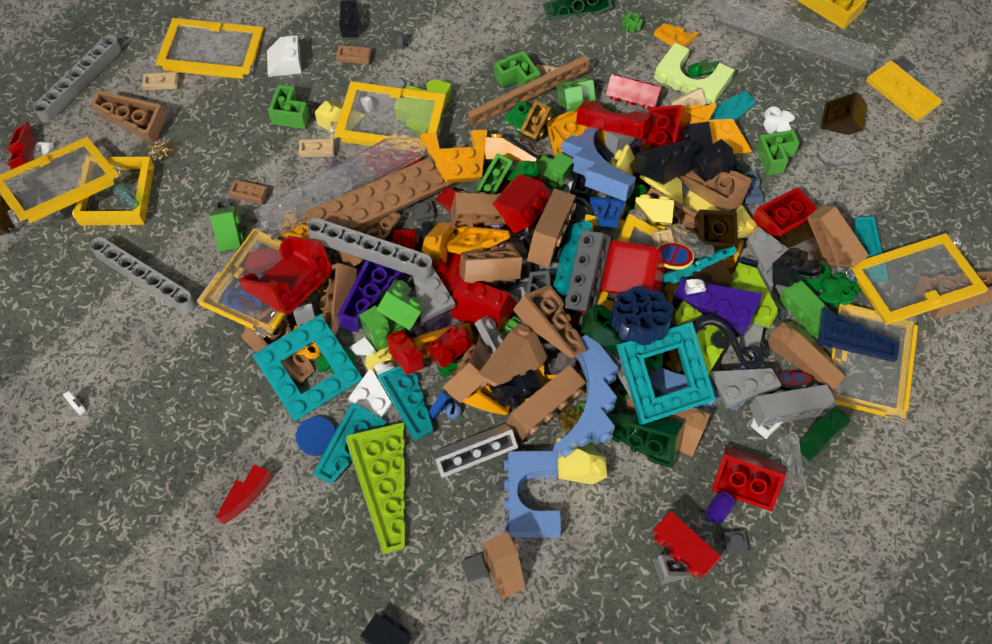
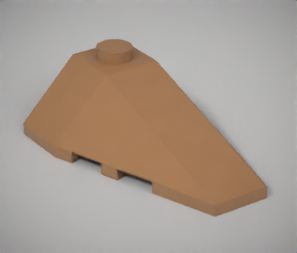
[513,284,586,359]
[241,307,315,384]

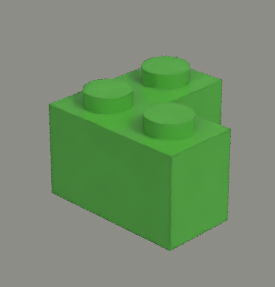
[494,51,540,88]
[556,77,596,111]
[268,85,309,129]
[755,129,799,176]
[536,152,574,191]
[210,205,244,252]
[376,279,424,330]
[359,305,410,352]

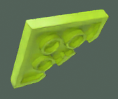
[729,263,778,328]
[672,301,724,375]

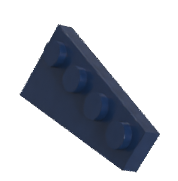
[817,307,899,362]

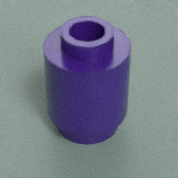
[705,491,735,524]

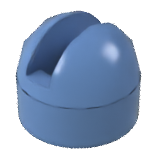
[446,403,462,420]

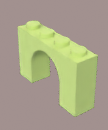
[654,43,734,105]

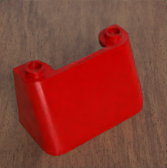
[238,236,332,314]
[600,240,666,294]

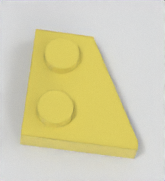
[735,205,758,238]

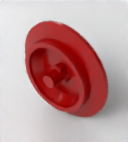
[432,252,461,293]

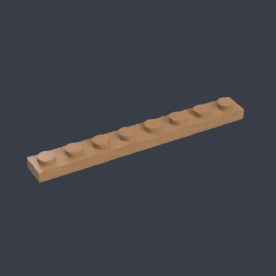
[468,55,589,127]

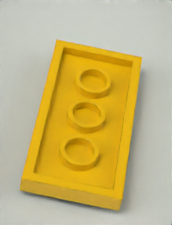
[866,60,942,122]

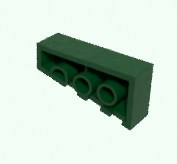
[581,304,663,375]

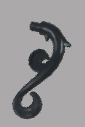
[692,311,764,369]

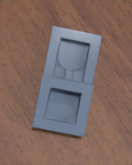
[744,171,764,204]

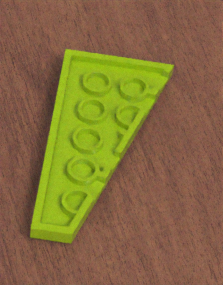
[345,422,405,555]

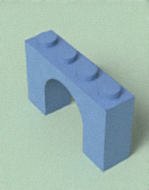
[504,451,561,538]

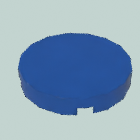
[295,416,336,456]

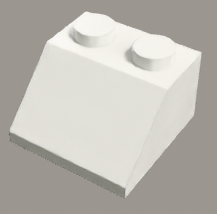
[267,35,302,77]

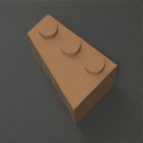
[451,191,507,229]
[807,206,869,268]
[460,243,522,283]
[483,531,526,599]

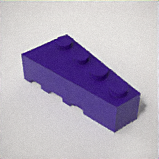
[337,260,405,333]
[672,279,763,335]

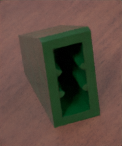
[795,405,852,462]

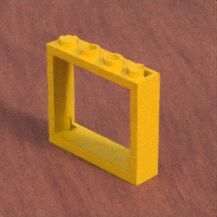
[73,157,155,225]

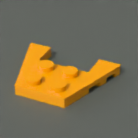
[546,111,606,156]
[419,130,487,183]

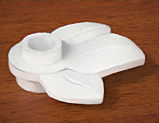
[764,107,795,134]

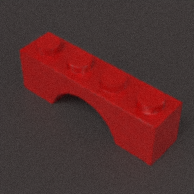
[576,100,651,139]

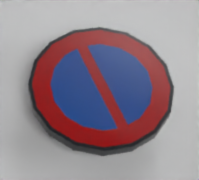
[775,370,813,389]

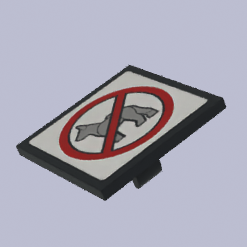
[509,137,552,158]

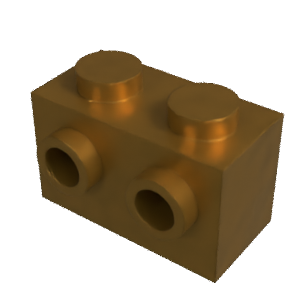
[520,100,553,142]

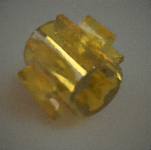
[147,140,169,162]
[558,407,581,433]

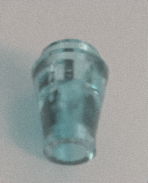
[113,183,139,210]

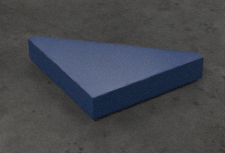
[428,391,453,422]

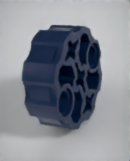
[610,286,673,345]

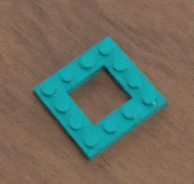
[252,314,363,422]
[616,322,716,424]

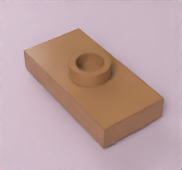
[336,45,372,64]
[228,180,269,204]

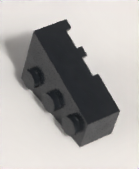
[635,140,700,185]

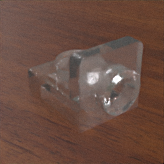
[547,351,576,375]

